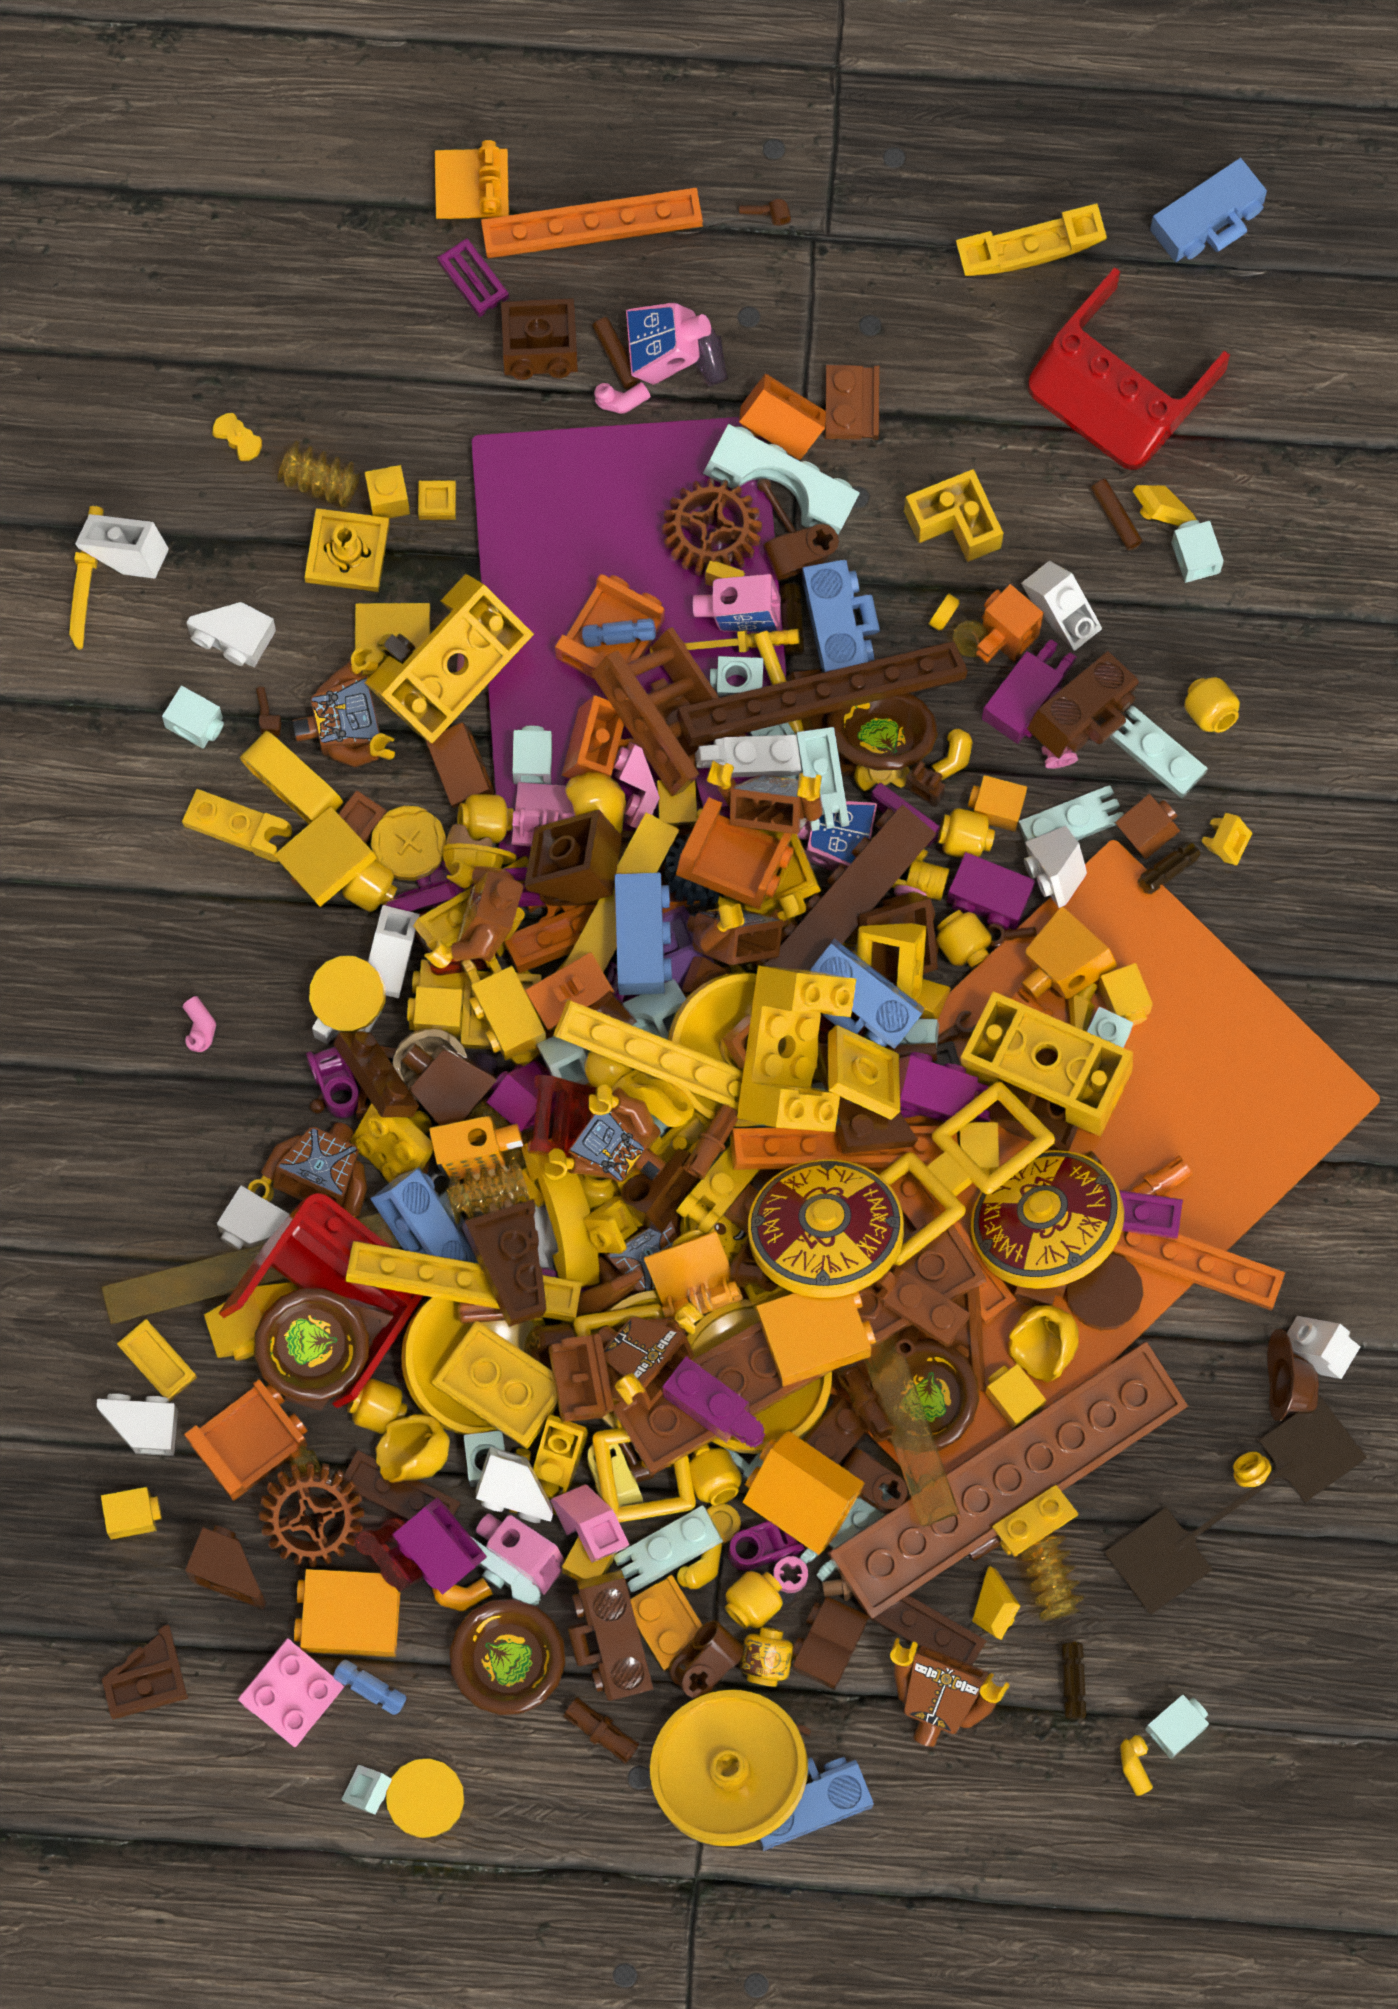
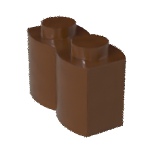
[792,1596,869,1690]

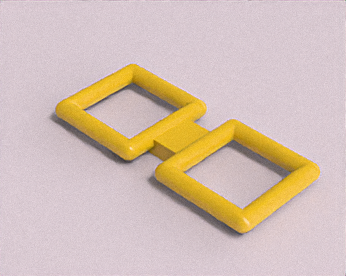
[879,1082,1055,1266]
[574,1304,696,1523]

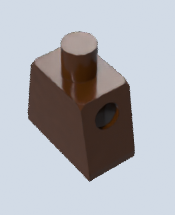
[400,1043,497,1126]

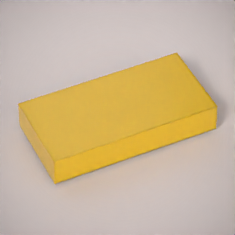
[117,1319,197,1402]

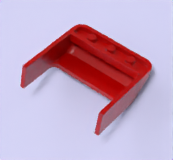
[1028,267,1230,470]
[218,1193,424,1408]

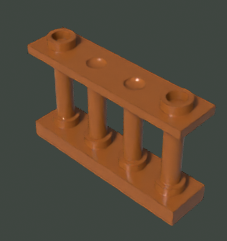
[591,627,746,797]

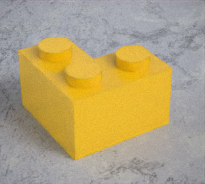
[904,469,1004,562]
[407,960,465,1043]
[204,1282,300,1361]

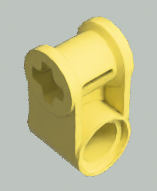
[587,1444,643,1507]

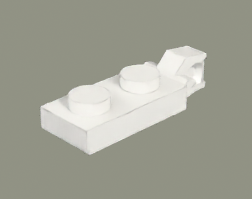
[695,735,801,778]

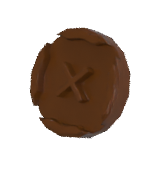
[1066,1253,1143,1330]

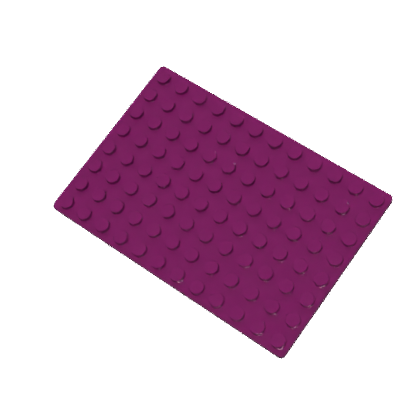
[472,417,786,859]

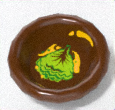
[827,693,938,771]
[254,1288,369,1401]
[870,1339,979,1454]
[449,1599,566,1715]

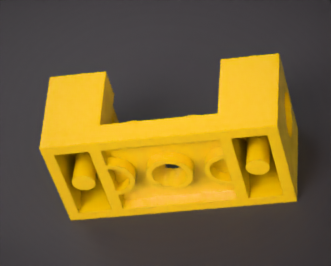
[364,574,534,744]
[737,965,856,1132]
[961,991,1133,1137]

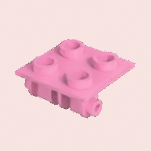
[511,782,575,846]
[238,1638,344,1748]

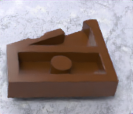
[102,1625,188,1720]

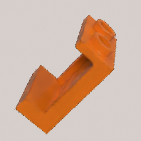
[555,574,665,679]
[676,797,795,910]
[184,1379,308,1501]

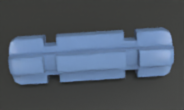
[582,618,656,647]
[333,1660,407,1715]

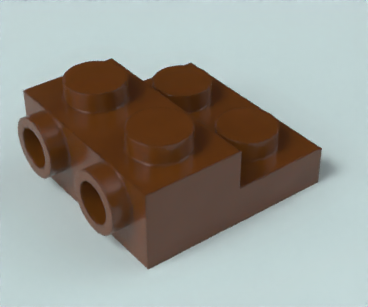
[501,298,578,380]
[859,891,939,983]

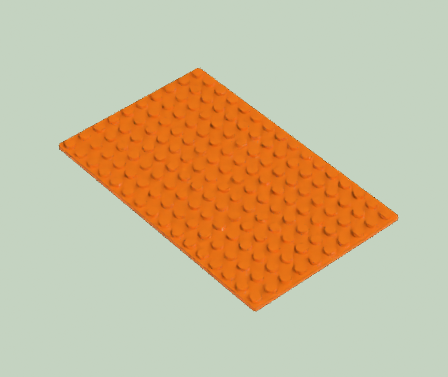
[739,840,1380,1489]

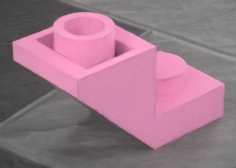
[613,742,660,829]
[550,1484,630,1563]

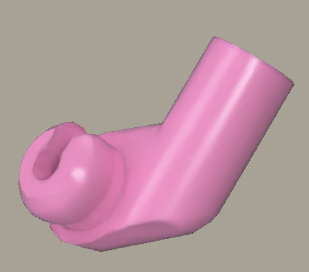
[594,382,651,414]
[182,996,216,1052]

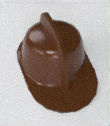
[1267,1329,1319,1421]

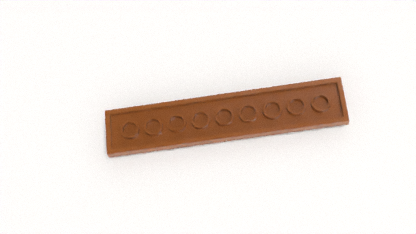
[613,1223,986,1476]
[827,1341,1188,1619]

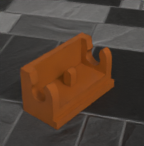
[425,722,496,808]
[548,1334,614,1423]

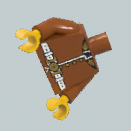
[424,859,523,968]
[598,1303,704,1409]
[890,1638,1009,1747]

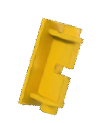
[992,1485,1078,1557]

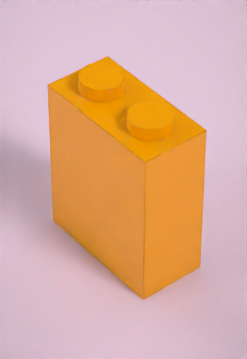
[756,1291,876,1387]
[742,1431,865,1555]
[294,1569,401,1657]

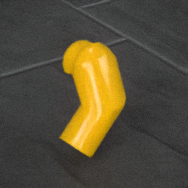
[930,729,973,781]
[1120,1735,1153,1796]

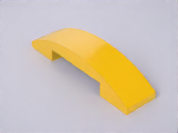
[956,204,1107,276]
[521,1138,599,1288]

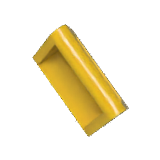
[857,923,926,1001]

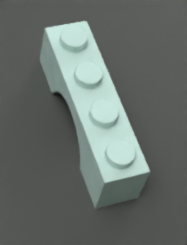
[703,424,860,534]
[537,979,686,1095]

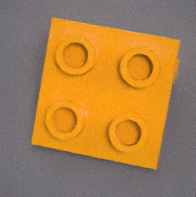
[435,140,509,219]
[644,1231,743,1318]

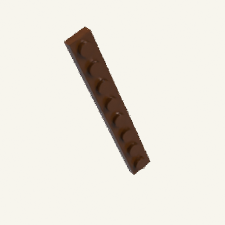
[676,641,968,747]

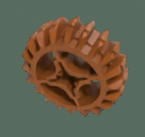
[662,477,762,576]
[259,1462,364,1567]

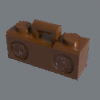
[1027,651,1139,759]
[567,1570,653,1701]

